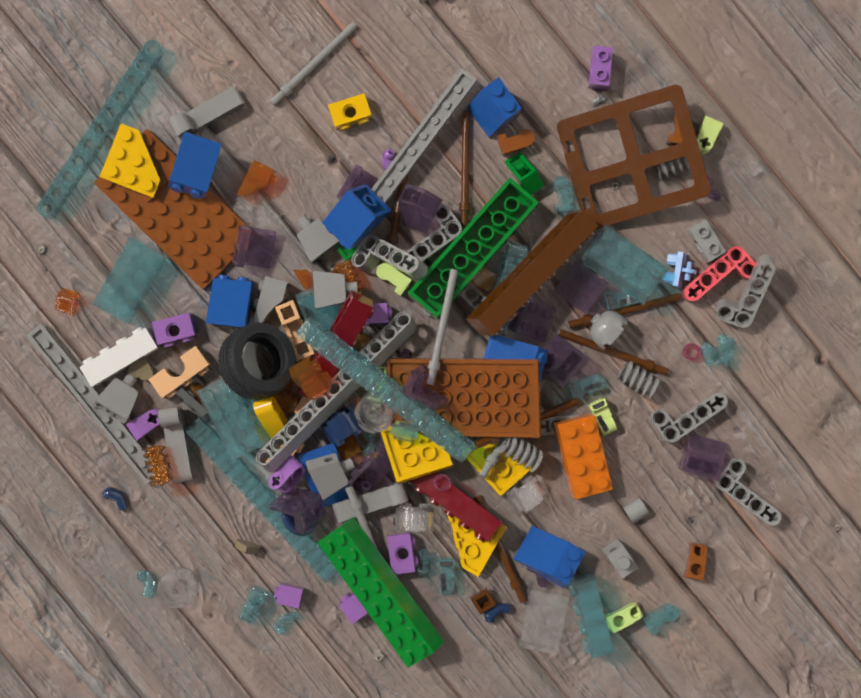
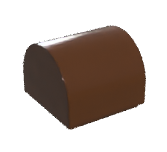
[470,588,497,615]

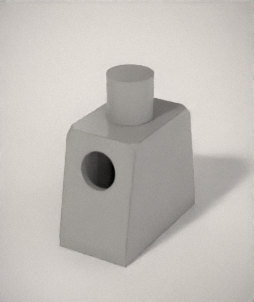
[296,215,339,263]
[313,271,358,309]
[93,374,138,424]
[306,453,355,500]
[601,539,638,579]

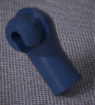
[103,487,128,511]
[484,603,510,623]

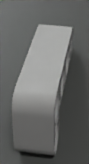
[168,87,245,140]
[406,204,462,268]
[352,234,427,279]
[716,254,775,328]
[649,393,728,443]
[158,406,194,483]
[714,458,781,526]
[332,483,409,523]

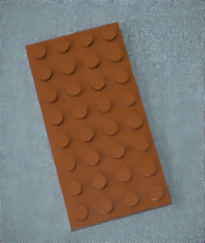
[94,129,257,290]
[386,358,541,438]

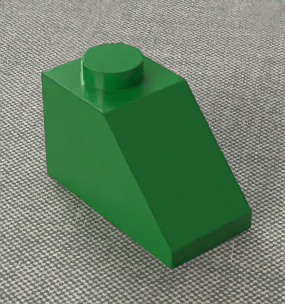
[504,152,544,195]

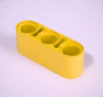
[253,396,294,439]

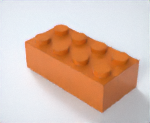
[553,413,613,499]

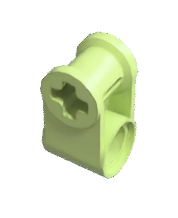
[697,115,723,155]

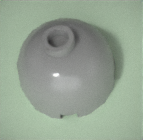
[590,311,627,349]

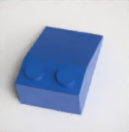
[298,443,350,509]
[514,526,586,588]

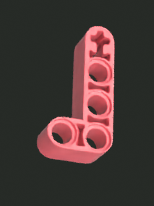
[682,246,756,302]

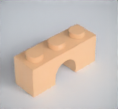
[275,300,316,361]
[148,346,211,399]

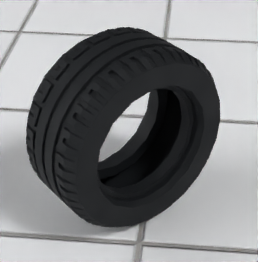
[218,322,296,400]

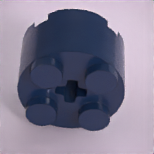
[320,404,364,447]

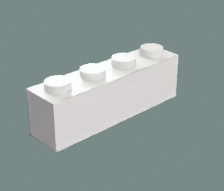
[79,327,160,387]

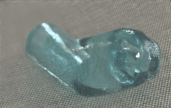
[361,428,379,458]

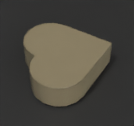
[128,357,154,381]
[235,539,261,554]

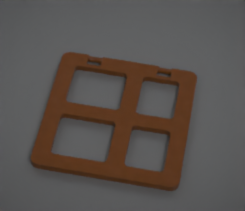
[557,85,711,230]

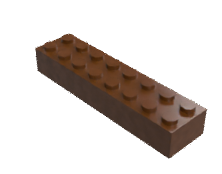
[466,209,598,336]

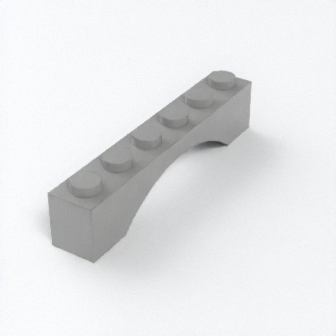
[242,276,289,380]

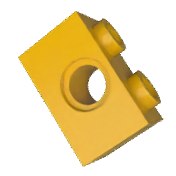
[328,93,372,131]

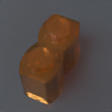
[289,356,332,400]

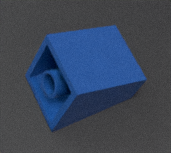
[466,77,522,138]
[168,132,222,199]
[322,184,392,250]
[206,275,254,328]
[484,335,549,381]

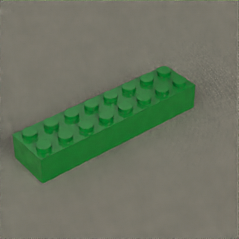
[408,178,539,321]
[317,517,444,668]

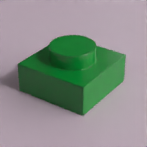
[334,242,358,261]

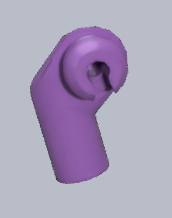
[382,149,395,170]

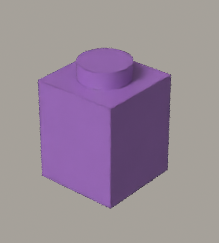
[274,582,304,609]
[339,592,368,624]

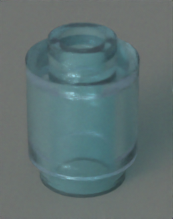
[390,420,419,442]

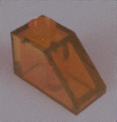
[237,160,277,198]

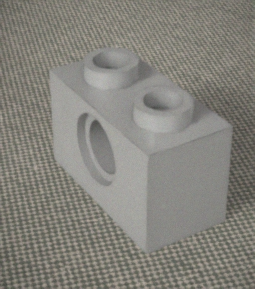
[686,219,726,263]

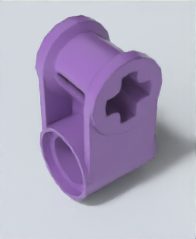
[126,409,160,441]
[269,455,306,494]

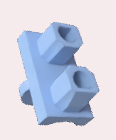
[664,251,697,288]

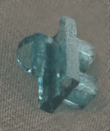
[700,333,736,367]

